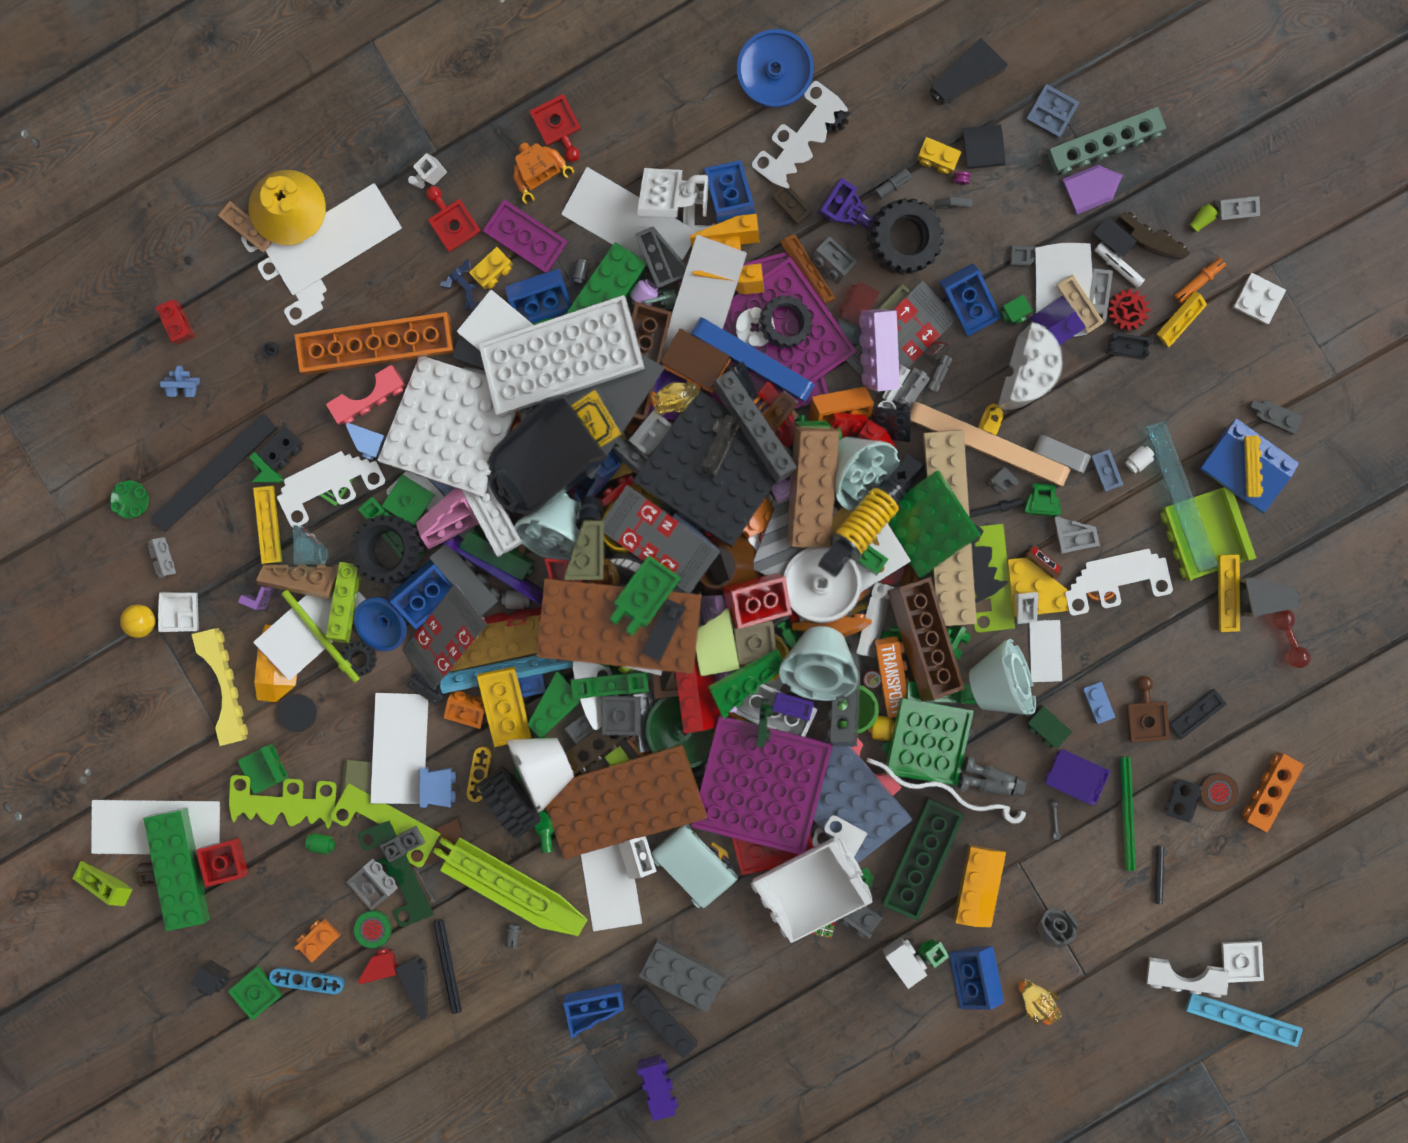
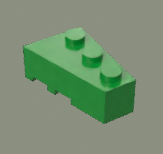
[528,670,581,738]

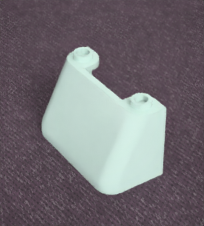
[651,824,738,908]

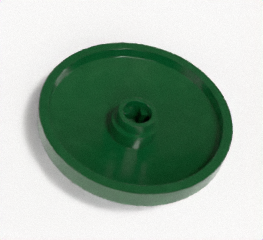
[644,696,716,768]

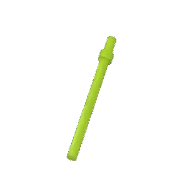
[281,590,360,683]

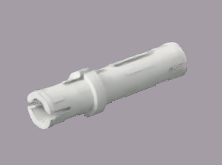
[1094,242,1145,288]

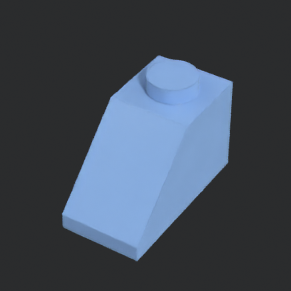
[346,423,387,460]

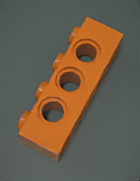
[1242,752,1304,833]

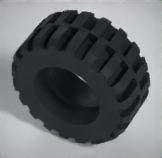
[867,198,944,275]

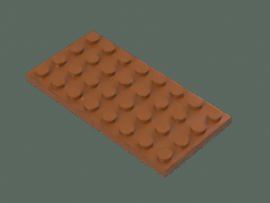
[537,579,702,673]
[546,744,708,859]

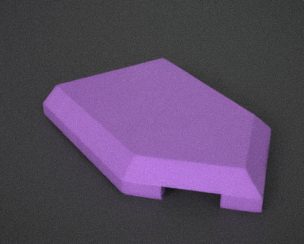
[1062,165,1123,215]

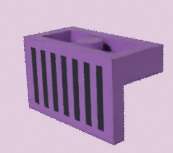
[238,587,274,610]

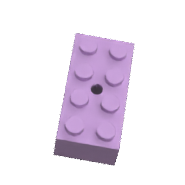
[859,309,900,391]

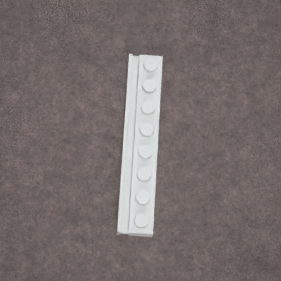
[462,484,523,557]

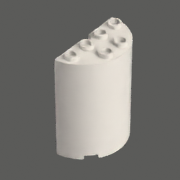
[998,323,1062,410]
[751,836,873,943]

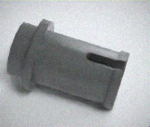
[571,259,588,285]
[505,923,521,949]

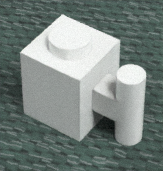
[408,153,447,189]

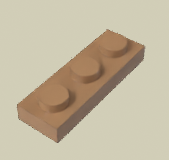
[218,201,272,253]

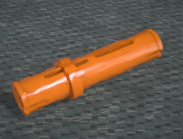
[1174,257,1227,304]

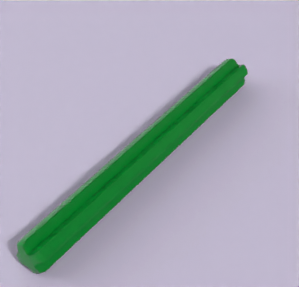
[1120,756,1136,871]

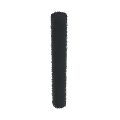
[1155,845,1165,904]

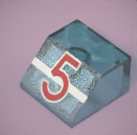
[293,525,328,565]

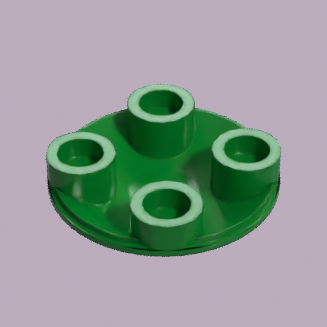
[110,481,149,519]

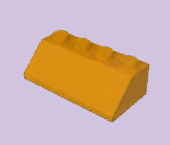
[953,844,1006,927]

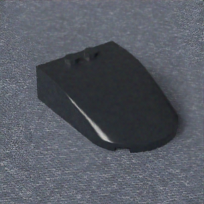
[487,394,608,515]

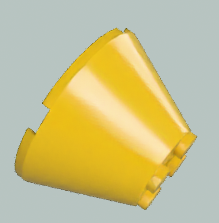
[248,170,326,246]

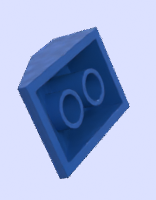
[704,160,755,224]
[939,263,1002,336]

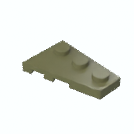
[563,520,604,580]

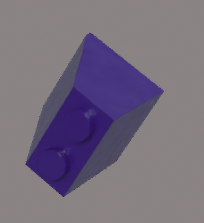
[1030,296,1086,345]
[1045,749,1111,806]

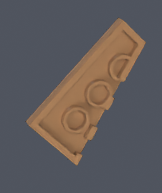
[256,564,339,600]

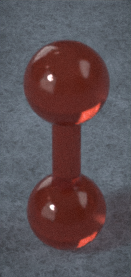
[1273,610,1311,668]

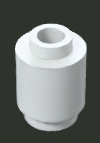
[1125,446,1155,474]

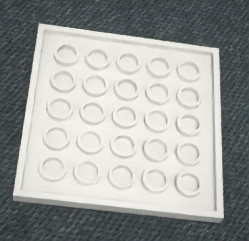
[377,357,517,497]

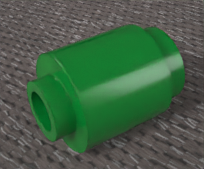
[305,833,335,855]

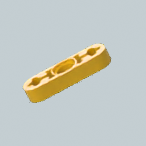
[467,746,492,802]

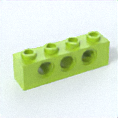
[326,562,361,644]

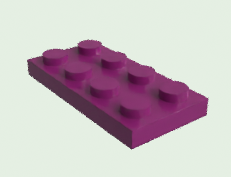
[483,199,568,273]

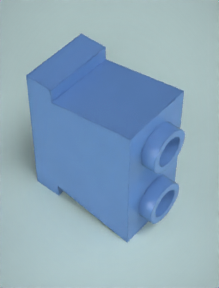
[420,767,456,808]

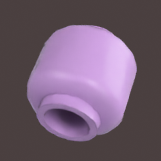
[630,279,658,306]

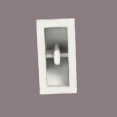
[1014,592,1038,624]

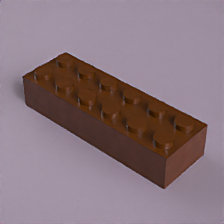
[629,302,673,426]
[887,577,965,702]

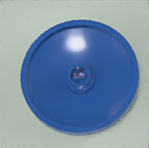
[737,29,814,108]

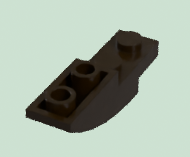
[1116,211,1190,259]

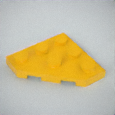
[1007,558,1069,617]

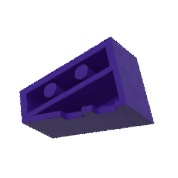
[637,1054,679,1121]

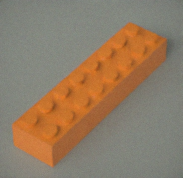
[294,312,455,375]

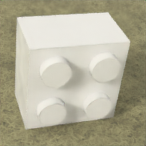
[883,937,927,989]

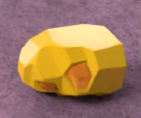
[977,403,1003,436]

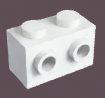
[618,836,656,879]

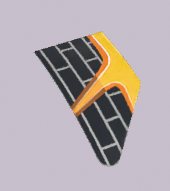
[709,842,732,869]

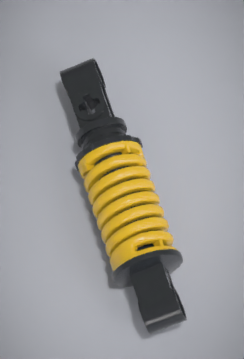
[818,454,926,577]

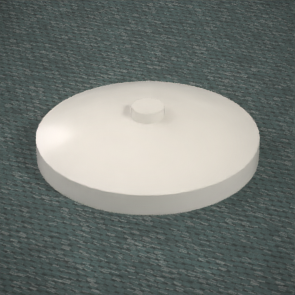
[784,546,861,623]

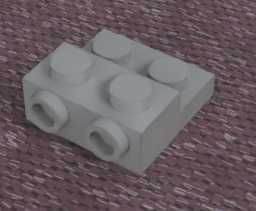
[346,859,398,911]

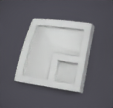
[158,592,199,632]

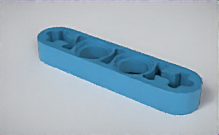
[269,967,345,994]

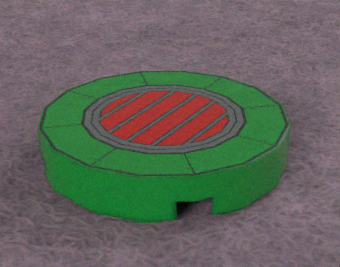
[353,910,393,949]

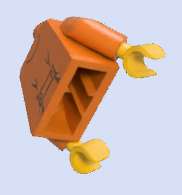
[513,143,574,204]

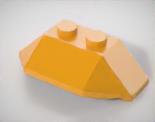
[254,624,297,702]

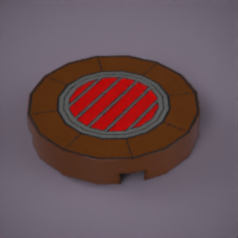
[1200,773,1239,812]

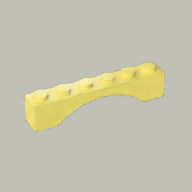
[192,628,248,746]

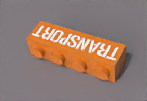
[874,636,909,718]

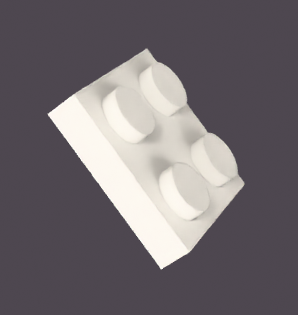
[1233,273,1286,325]
[1221,941,1264,982]

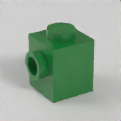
[1000,294,1033,325]

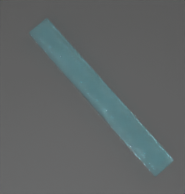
[1146,421,1218,572]

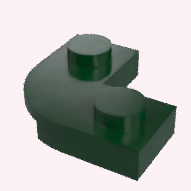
[757,698,772,747]

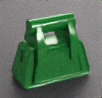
[1023,483,1062,517]

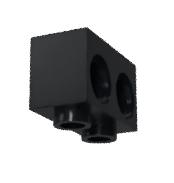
[1165,778,1203,823]

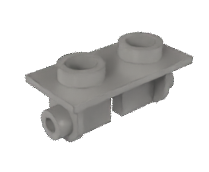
[894,367,930,409]
[147,537,176,578]

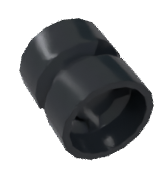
[575,497,604,530]

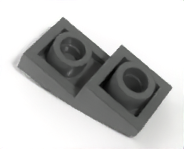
[380,826,425,862]

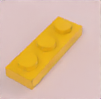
[1157,291,1207,347]

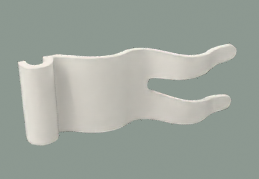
[866,758,1026,823]

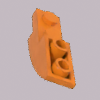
[792,614,872,637]

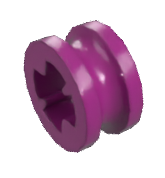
[953,171,971,185]

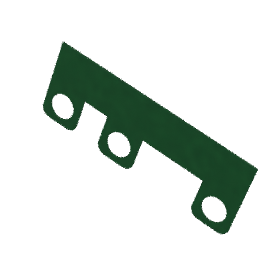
[357,820,434,927]

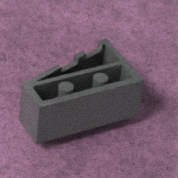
[636,227,687,288]

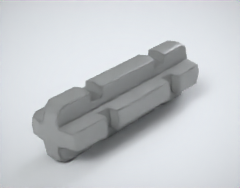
[929,355,952,392]

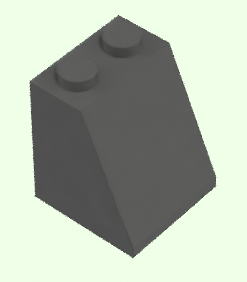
[1240,578,1301,617]

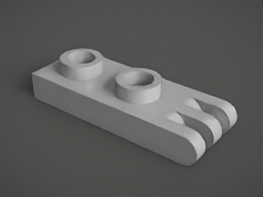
[1089,269,1113,323]

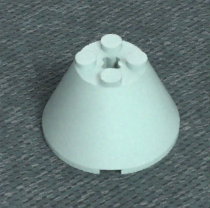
[835,437,900,511]
[514,493,580,560]

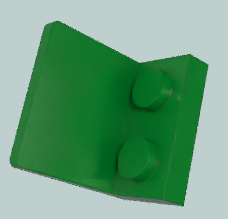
[238,743,289,794]

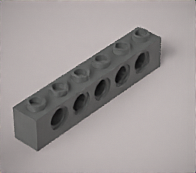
[713,370,797,483]
[828,631,862,747]

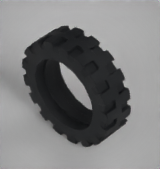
[759,295,812,349]

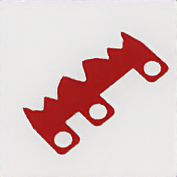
[481,606,542,627]

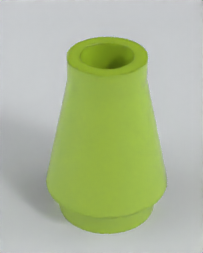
[1189,203,1219,232]

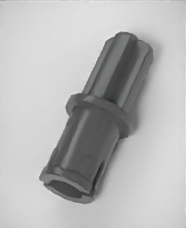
[875,169,912,200]

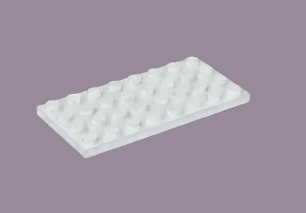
[479,295,645,417]

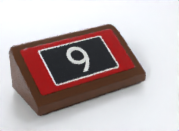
[1024,545,1062,579]

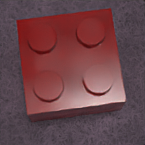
[196,837,248,887]

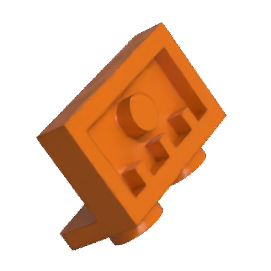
[444,691,485,729]
[294,919,340,963]

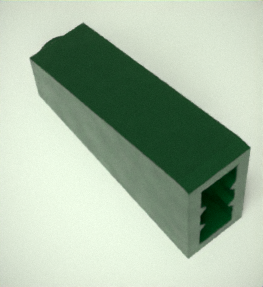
[459,525,535,580]

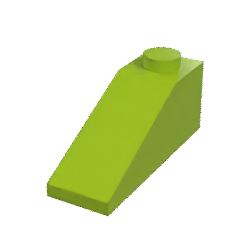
[72,861,133,906]

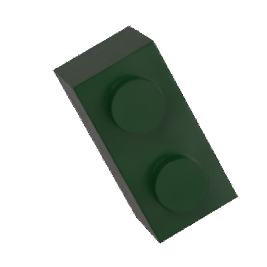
[1025,705,1072,749]

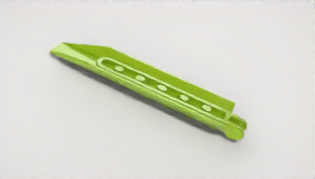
[433,837,588,936]

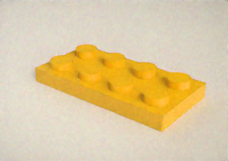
[477,666,532,747]

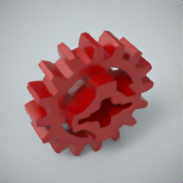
[1108,289,1151,331]

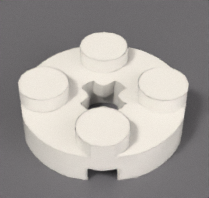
[736,307,775,347]

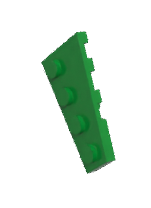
[708,649,783,719]

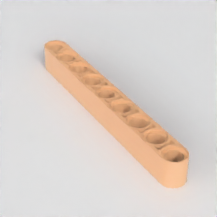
[909,401,1071,487]

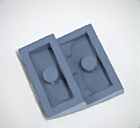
[1027,84,1080,137]

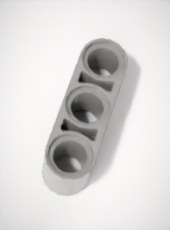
[1033,435,1091,474]

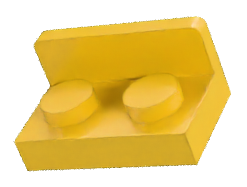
[917,137,961,175]
[469,247,513,290]

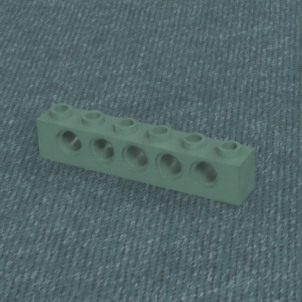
[1047,107,1166,175]

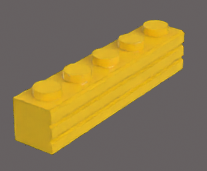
[1244,435,1263,497]

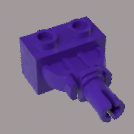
[817,178,873,230]

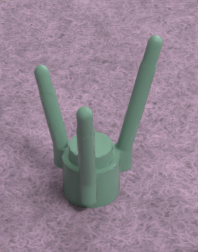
[643,288,677,311]

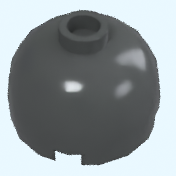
[1038,908,1078,948]

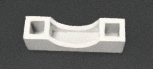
[1146,957,1229,997]

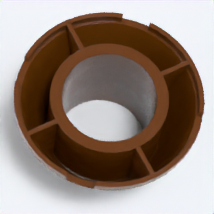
[696,533,764,604]

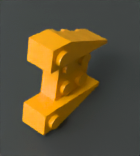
[690,214,764,294]

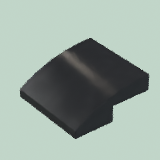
[962,124,1006,169]

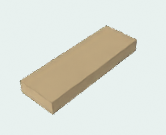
[1056,274,1104,334]

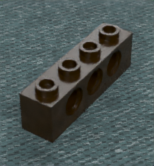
[565,727,632,775]

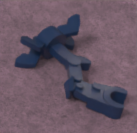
[440,259,480,311]

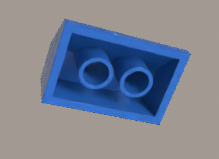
[505,269,572,323]
[388,559,454,629]
[949,946,1004,1010]

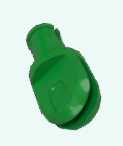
[534,811,554,853]

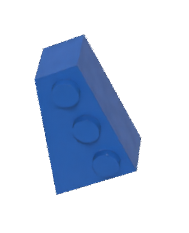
[563,983,625,1039]

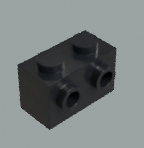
[257,426,304,471]
[191,960,231,996]

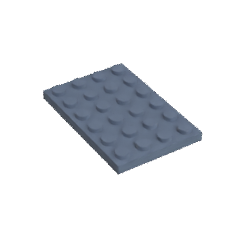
[813,738,912,863]

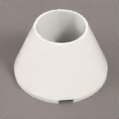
[506,738,574,813]

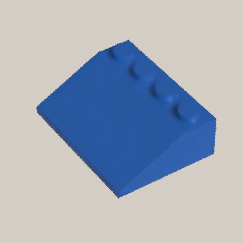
[1200,418,1299,514]

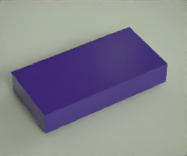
[772,692,814,721]

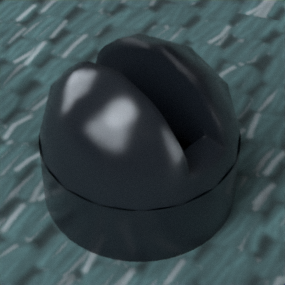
[262,342,279,357]

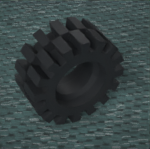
[341,642,377,676]

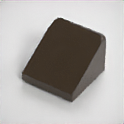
[136,862,157,887]

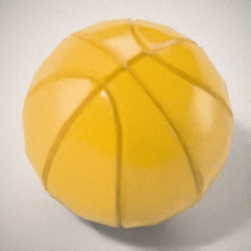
[120,604,155,638]

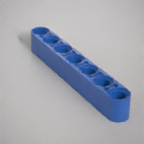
[690,317,815,402]

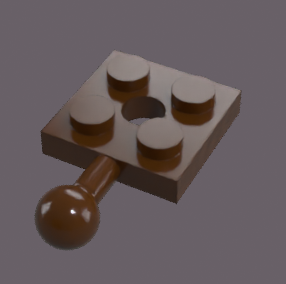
[1127,676,1170,743]

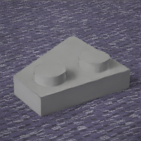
[1053,517,1100,553]

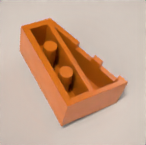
[808,386,874,423]

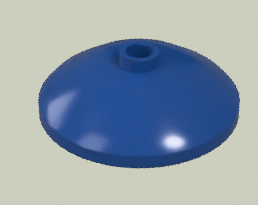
[354,597,407,651]

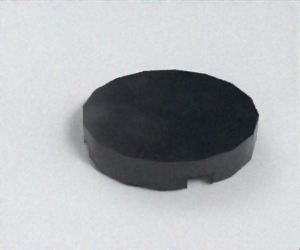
[278,694,317,732]

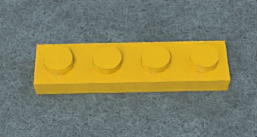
[253,486,282,564]
[1218,554,1240,632]

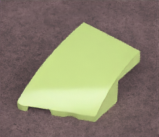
[696,608,740,676]

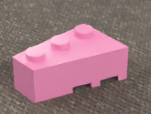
[416,488,480,549]

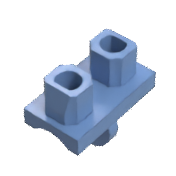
[160,366,200,397]

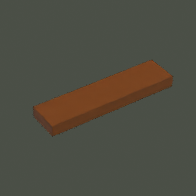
[780,234,836,305]

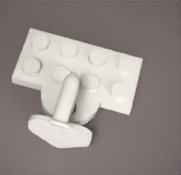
[638,168,715,232]

